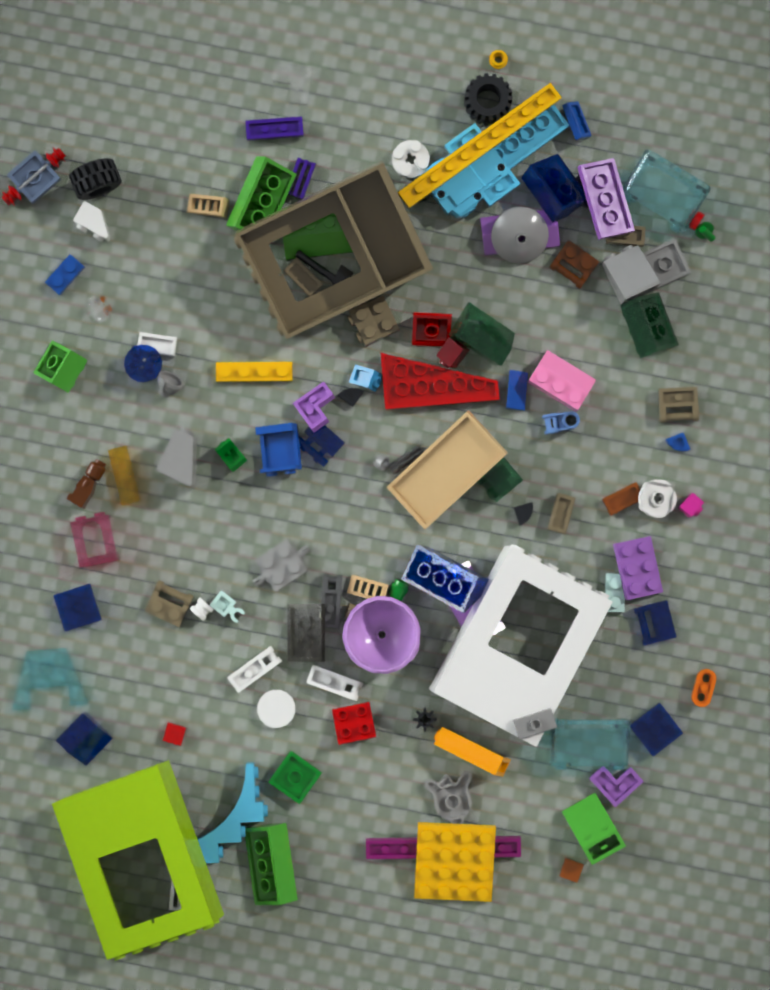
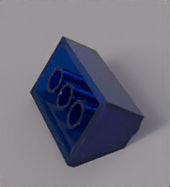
[401,544,489,613]

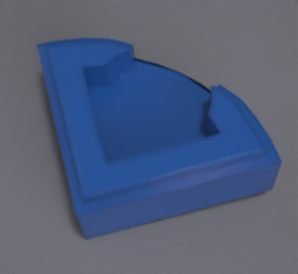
[665,432,691,452]

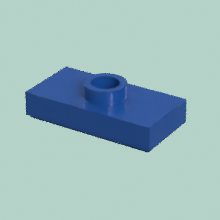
[562,101,591,140]

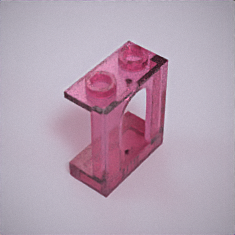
[70,512,120,568]

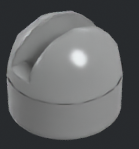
[373,454,390,471]

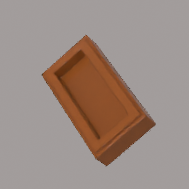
[602,482,640,516]

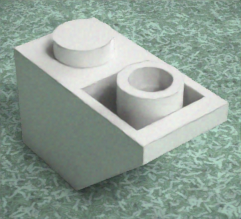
[73,201,110,242]

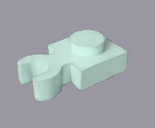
[209,590,245,623]

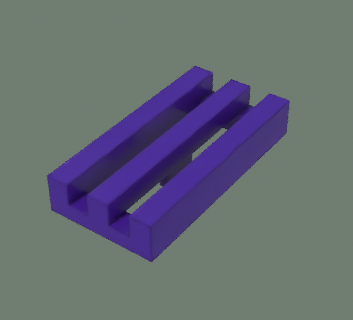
[288,157,316,199]

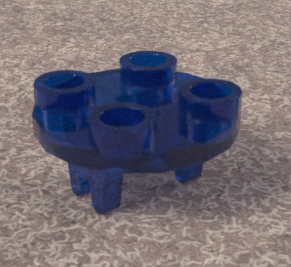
[124,345,162,383]

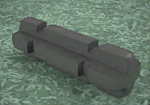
[389,446,423,473]

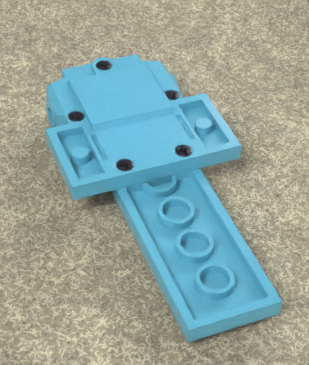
[426,105,570,219]

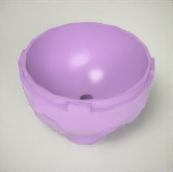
[342,596,420,674]

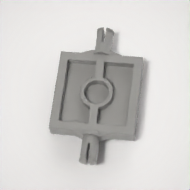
[252,539,311,593]

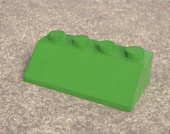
[226,156,297,231]
[283,213,353,260]
[245,823,298,905]

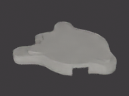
[425,771,472,824]

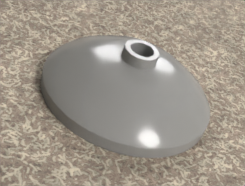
[491,207,549,264]

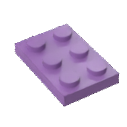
[613,536,663,600]

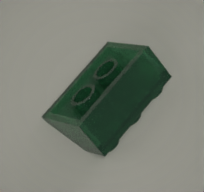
[620,292,679,359]
[448,302,515,366]
[477,457,523,502]

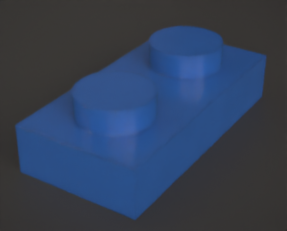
[45,254,85,295]

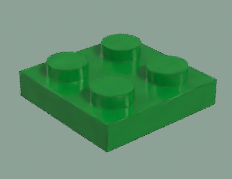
[269,750,322,805]

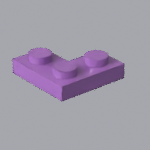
[293,381,335,433]
[589,765,644,807]

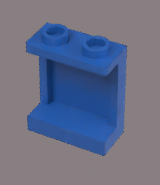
[255,423,302,477]

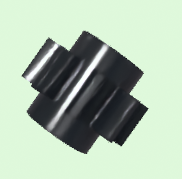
[413,707,437,732]

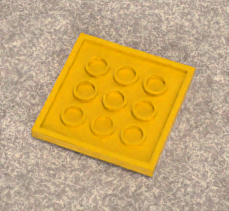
[414,822,496,902]

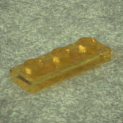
[108,445,141,506]

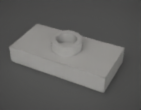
[513,708,557,739]

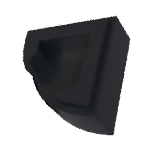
[338,388,364,407]
[514,502,533,526]

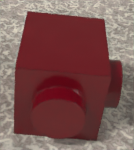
[436,337,470,368]

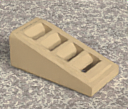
[187,194,230,218]
[347,575,389,599]

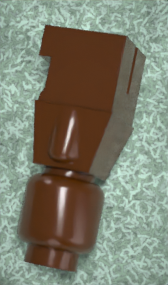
[66,458,106,509]

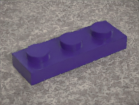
[245,116,304,141]

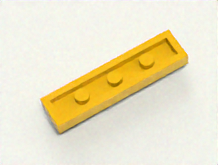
[216,362,293,382]

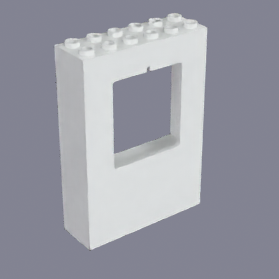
[429,544,613,747]

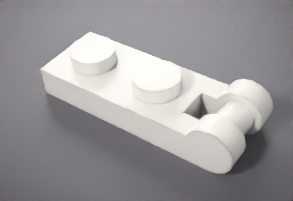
[227,646,282,693]
[306,665,363,701]

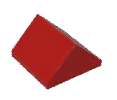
[412,312,452,347]

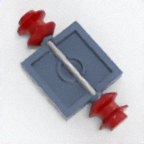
[1,147,66,206]

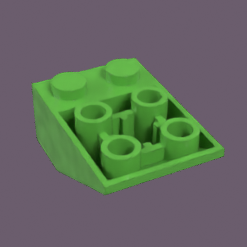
[561,793,626,865]

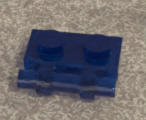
[299,425,345,467]

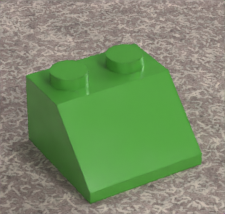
[33,340,87,393]

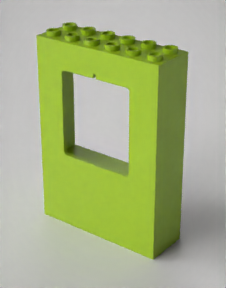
[52,760,224,961]

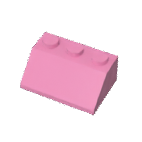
[527,350,596,412]

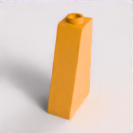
[434,727,511,777]

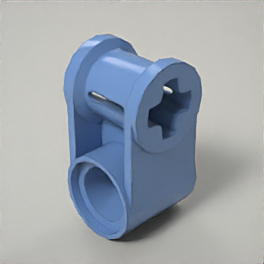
[542,411,580,435]

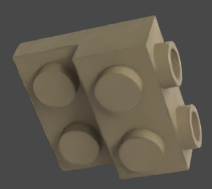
[347,296,400,347]

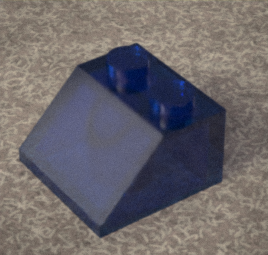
[56,711,113,766]

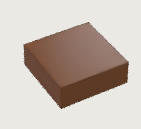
[559,857,584,883]

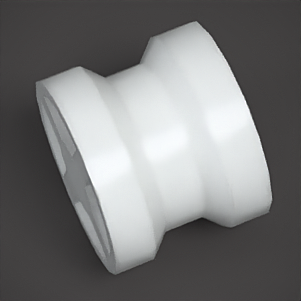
[190,597,214,621]

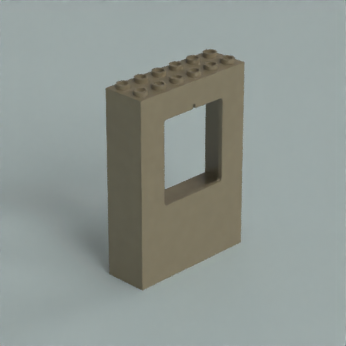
[234,161,433,339]

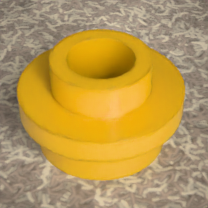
[489,50,508,69]

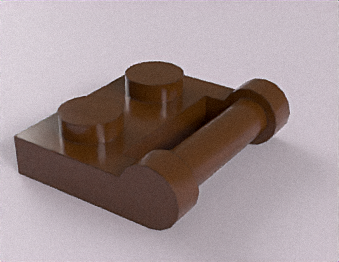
[549,240,600,289]

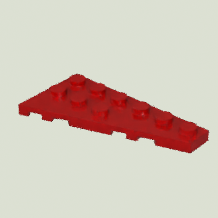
[380,352,500,410]

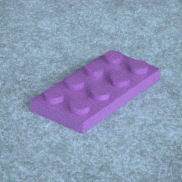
[577,158,635,240]

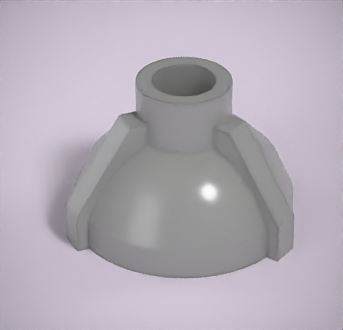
[157,370,185,398]

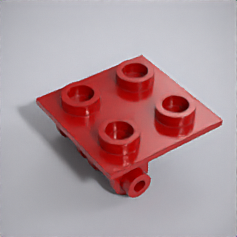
[332,702,376,745]

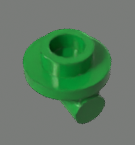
[695,222,715,242]

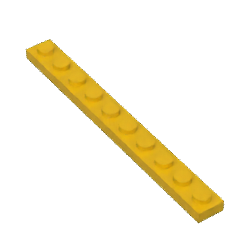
[398,82,562,209]

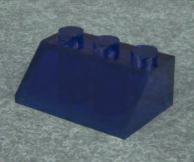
[521,154,587,223]

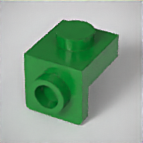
[215,438,248,472]

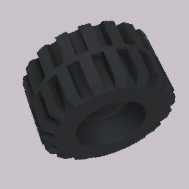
[464,73,513,126]
[69,158,122,200]

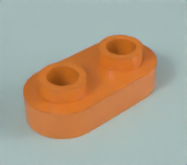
[691,669,716,707]

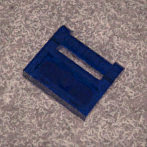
[633,600,677,646]

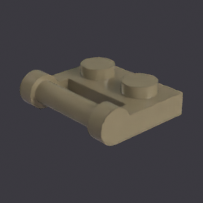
[658,387,699,423]
[145,580,194,627]

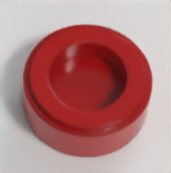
[689,211,705,231]

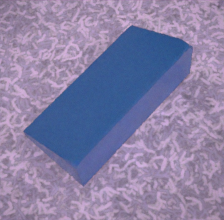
[506,370,528,411]

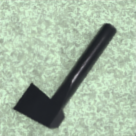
[295,250,353,285]

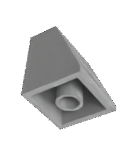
[601,245,660,305]
[156,427,197,489]

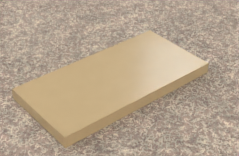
[386,410,508,529]

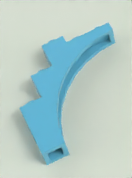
[197,762,268,863]

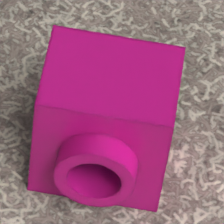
[678,492,704,518]

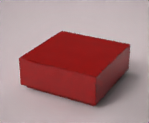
[162,722,187,746]

